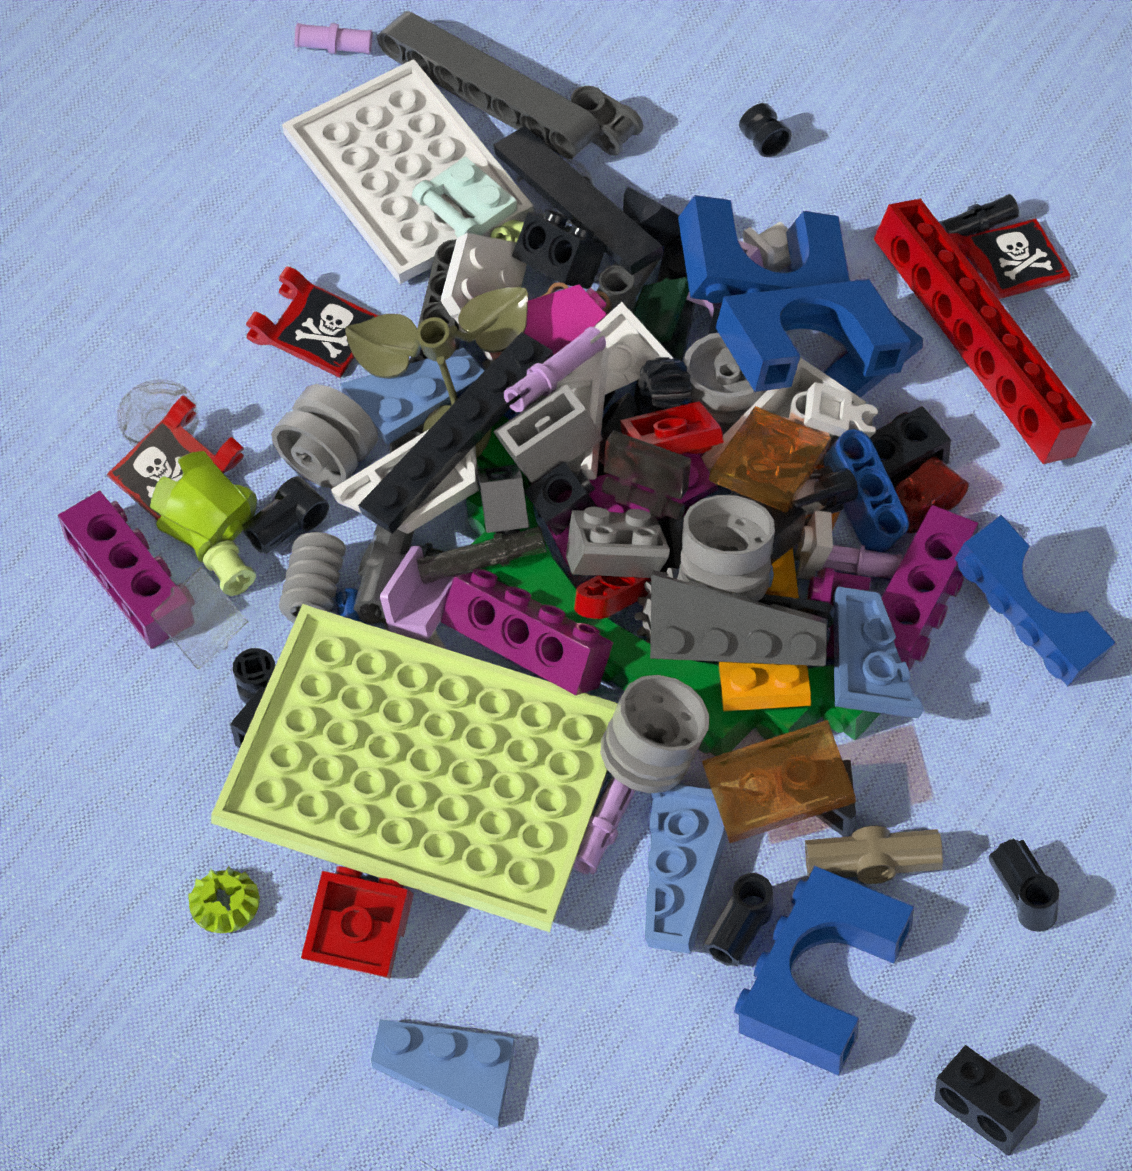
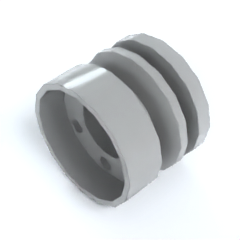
[679,495,775,601]
[600,675,709,794]

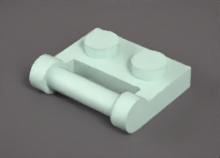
[412,156,517,238]

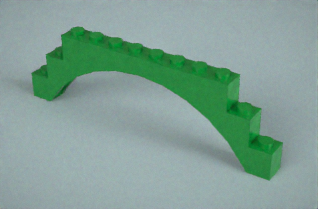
[463,416,881,761]

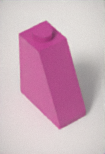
[524,285,607,355]

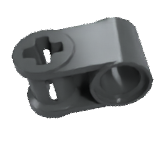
[571,86,644,156]

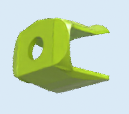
[150,451,257,563]

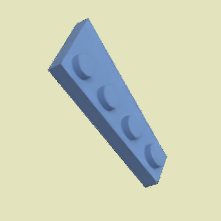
[645,785,738,954]

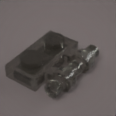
[601,430,691,520]

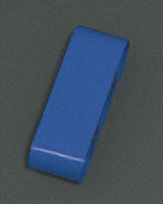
[823,429,909,553]

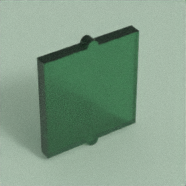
[632,277,689,342]

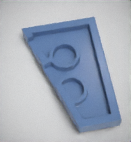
[340,348,484,445]
[833,587,924,719]
[371,1019,515,1128]

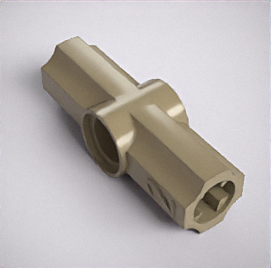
[805,826,943,884]

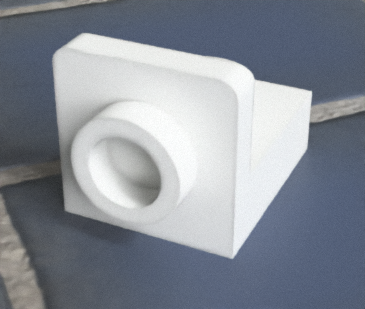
[743,221,791,272]

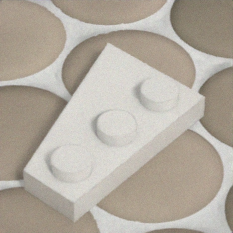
[590,302,674,395]

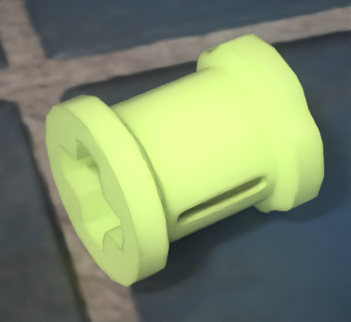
[203,540,256,596]

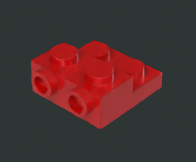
[620,401,724,465]
[301,866,414,979]

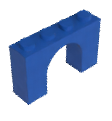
[678,195,850,303]
[716,279,911,392]
[734,866,914,1076]

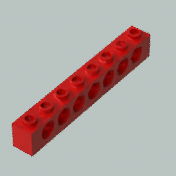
[874,198,1093,465]

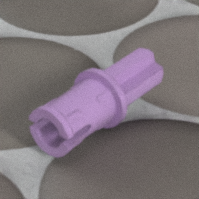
[822,545,902,579]

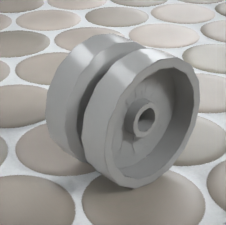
[683,333,767,435]
[271,384,379,489]

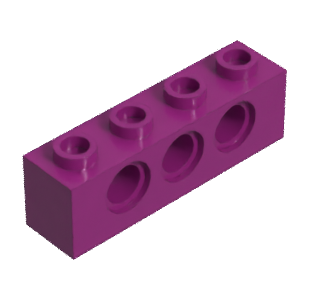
[58,490,194,649]
[881,505,979,672]
[441,569,614,696]

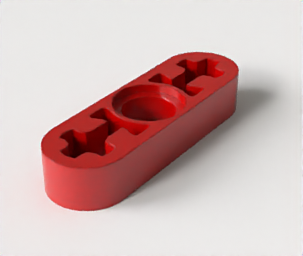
[574,575,651,619]

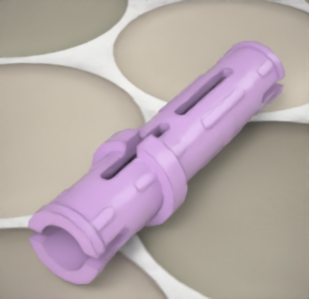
[504,326,606,412]
[573,776,636,875]

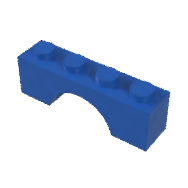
[955,514,1116,687]

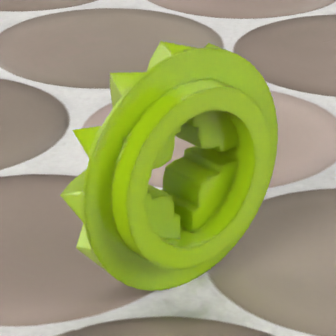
[188,866,260,933]

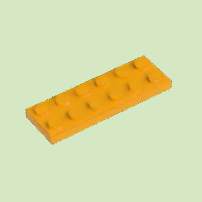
[718,548,811,711]

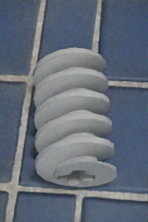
[279,532,346,623]

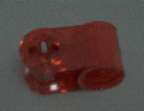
[895,457,969,533]

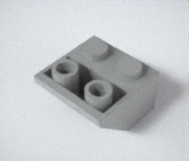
[493,385,603,485]
[566,507,670,578]

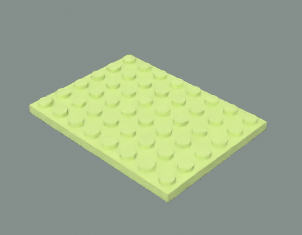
[211,604,618,932]

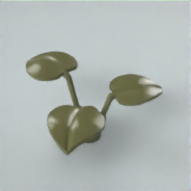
[345,287,529,458]

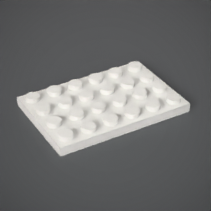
[282,59,534,284]

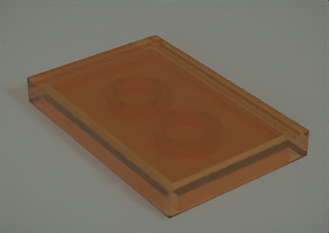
[708,406,832,512]
[702,720,856,843]

